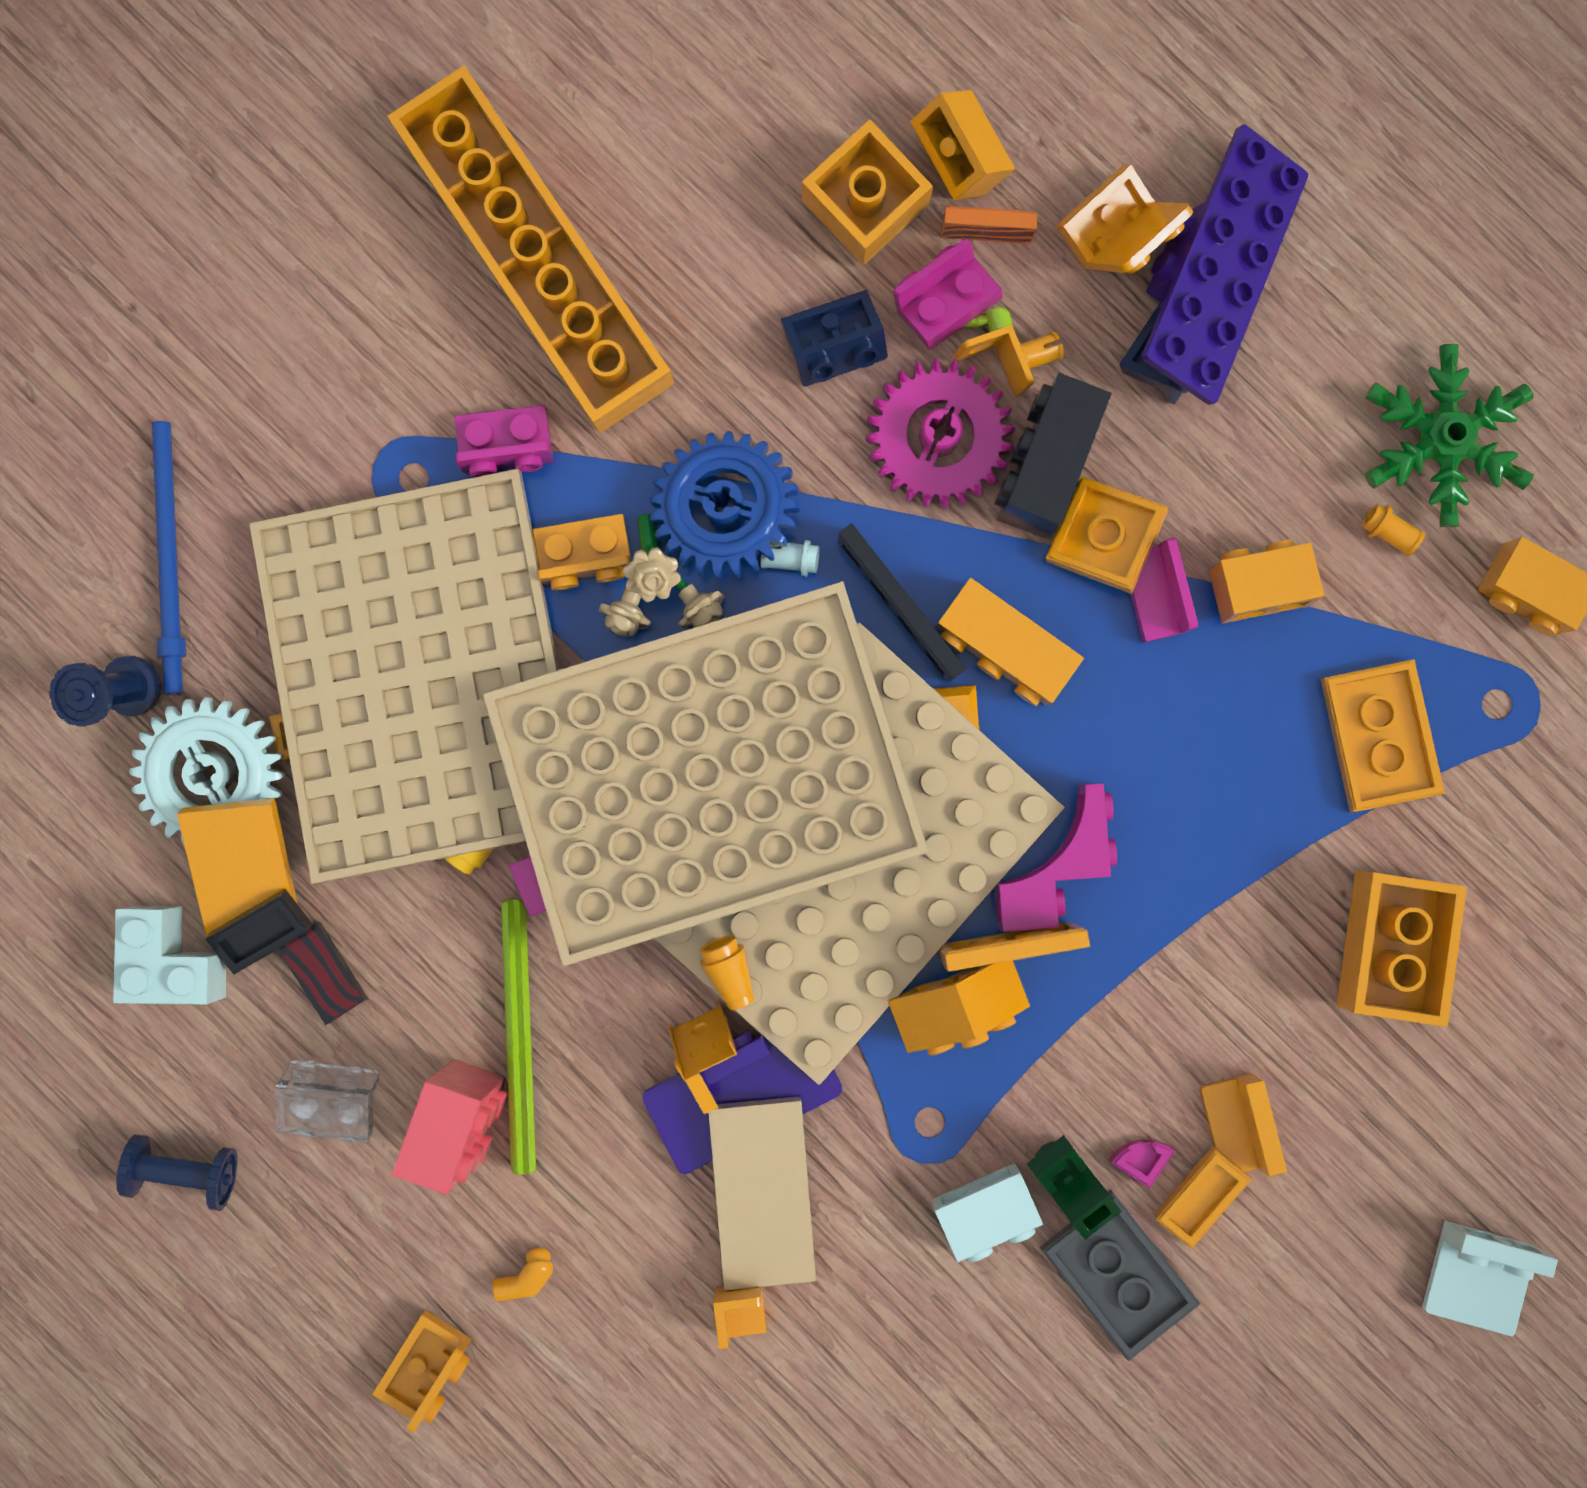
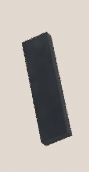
[838,523,966,682]

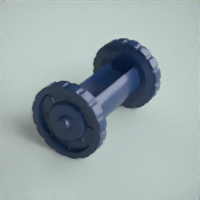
[49,656,161,727]
[116,1134,238,1211]

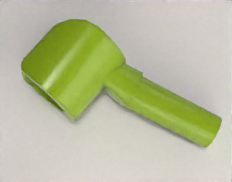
[962,307,1013,332]

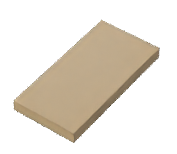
[709,1096,816,1291]

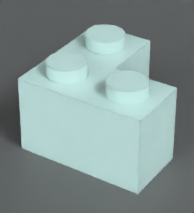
[113,906,227,1004]

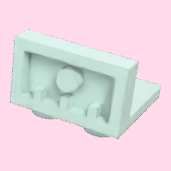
[1422,1220,1558,1336]

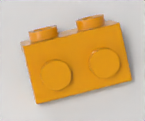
[372,1310,472,1434]

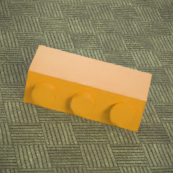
[935,577,1084,707]

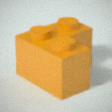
[888,960,1030,1056]

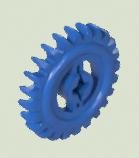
[649,431,800,579]

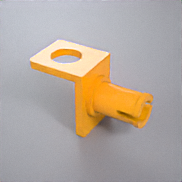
[954,325,1064,397]

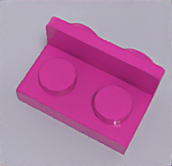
[893,238,1003,351]
[454,405,554,477]

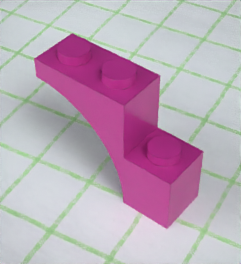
[994,783,1117,932]

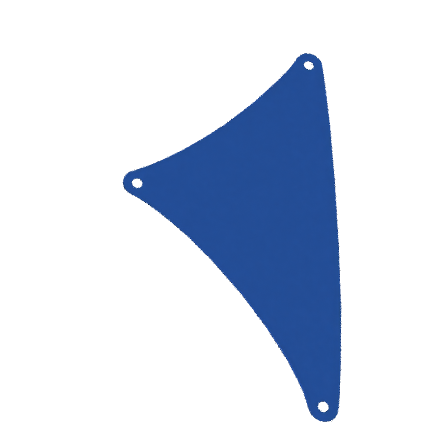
[372,436,1541,1164]

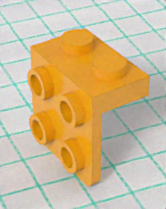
[1056,165,1193,274]

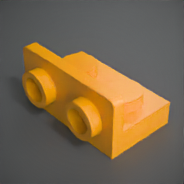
[533,514,632,590]

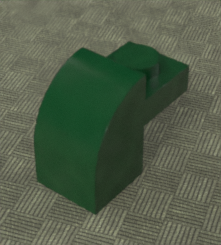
[1026,1135,1122,1240]

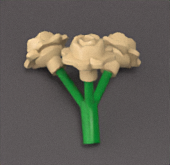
[599,514,725,637]

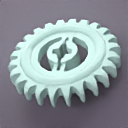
[129,697,286,844]

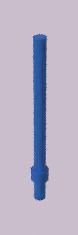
[152,421,186,694]

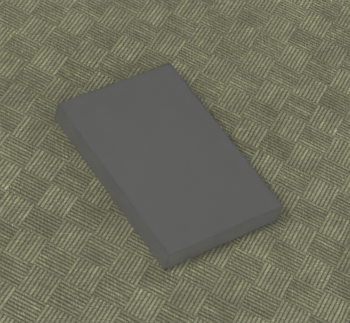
[1040,1190,1200,1361]

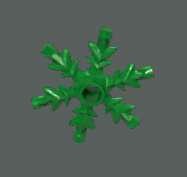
[1365,344,1534,528]

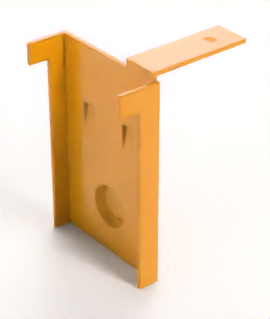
[668,1000,737,1115]

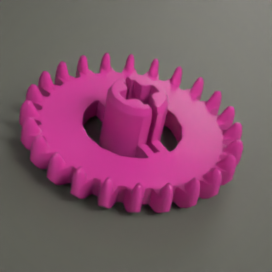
[865,358,1015,509]

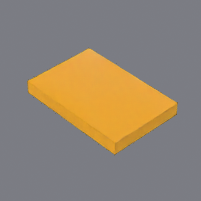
[1320,659,1445,812]
[177,798,298,937]
[938,921,1090,972]

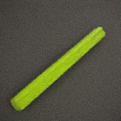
[501,898,536,1175]

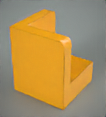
[713,1286,767,1349]

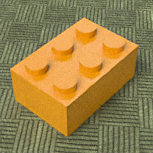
[1336,870,1467,1027]

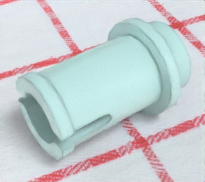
[761,540,820,577]

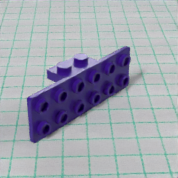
[1142,124,1308,405]

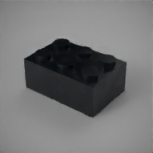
[994,373,1112,539]

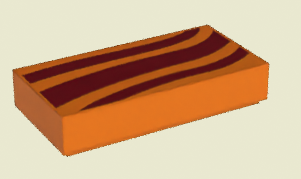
[941,206,1038,244]

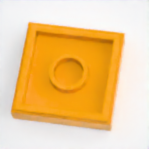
[1045,476,1168,594]

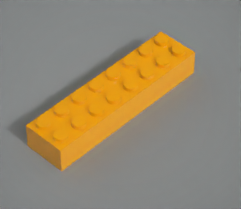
[387,65,674,434]

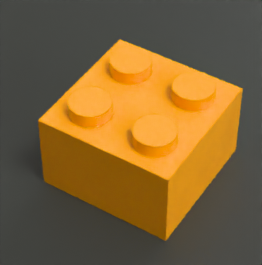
[802,119,933,266]

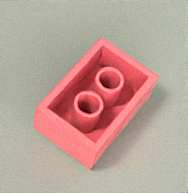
[392,1059,508,1195]

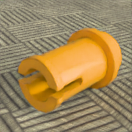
[1361,504,1425,557]

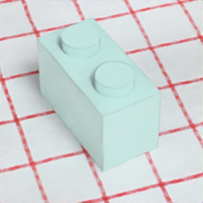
[931,1163,1043,1263]

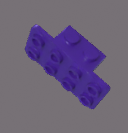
[643,1030,842,1174]

